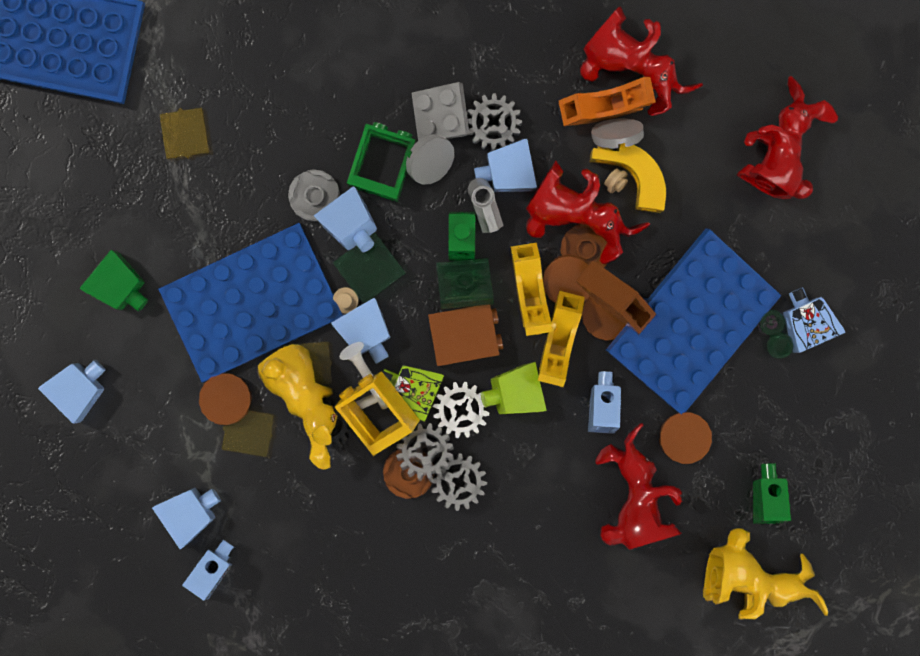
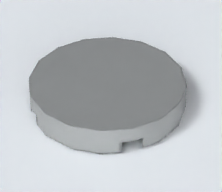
[591,118,644,149]
[406,134,454,185]
[288,169,340,222]

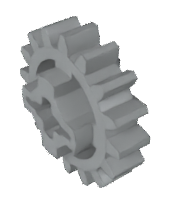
[467,93,522,151]
[396,423,454,481]
[430,453,487,511]

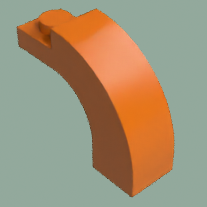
[559,77,656,126]

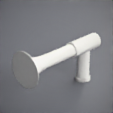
[339,342,388,409]

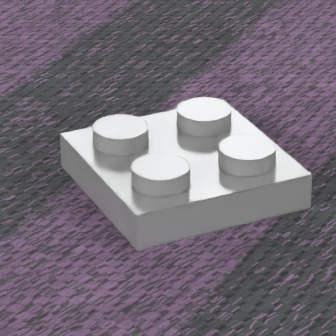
[412,82,470,141]

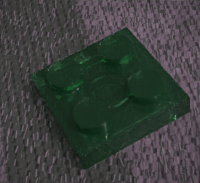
[333,232,406,304]
[436,258,494,309]

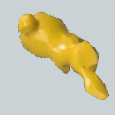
[258,344,337,470]
[703,528,828,620]

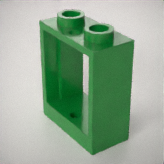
[347,122,416,202]

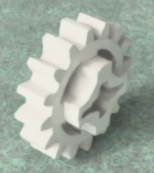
[433,382,489,438]

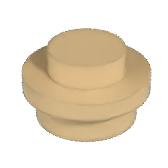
[604,168,628,193]
[333,287,359,313]

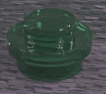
[767,333,793,359]

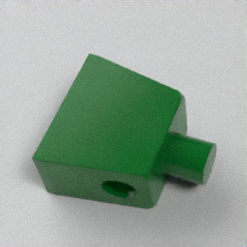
[449,212,475,261]
[80,250,148,312]
[753,464,791,524]

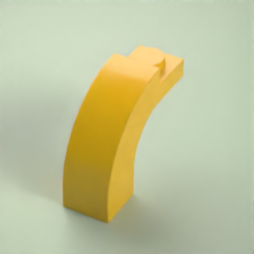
[589,143,666,213]
[511,243,553,336]
[538,291,585,387]

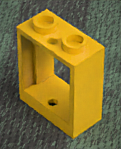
[335,371,420,456]

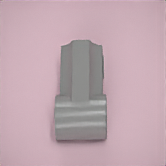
[468,178,504,233]

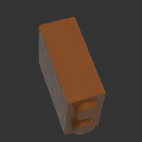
[576,261,656,334]
[428,303,503,366]

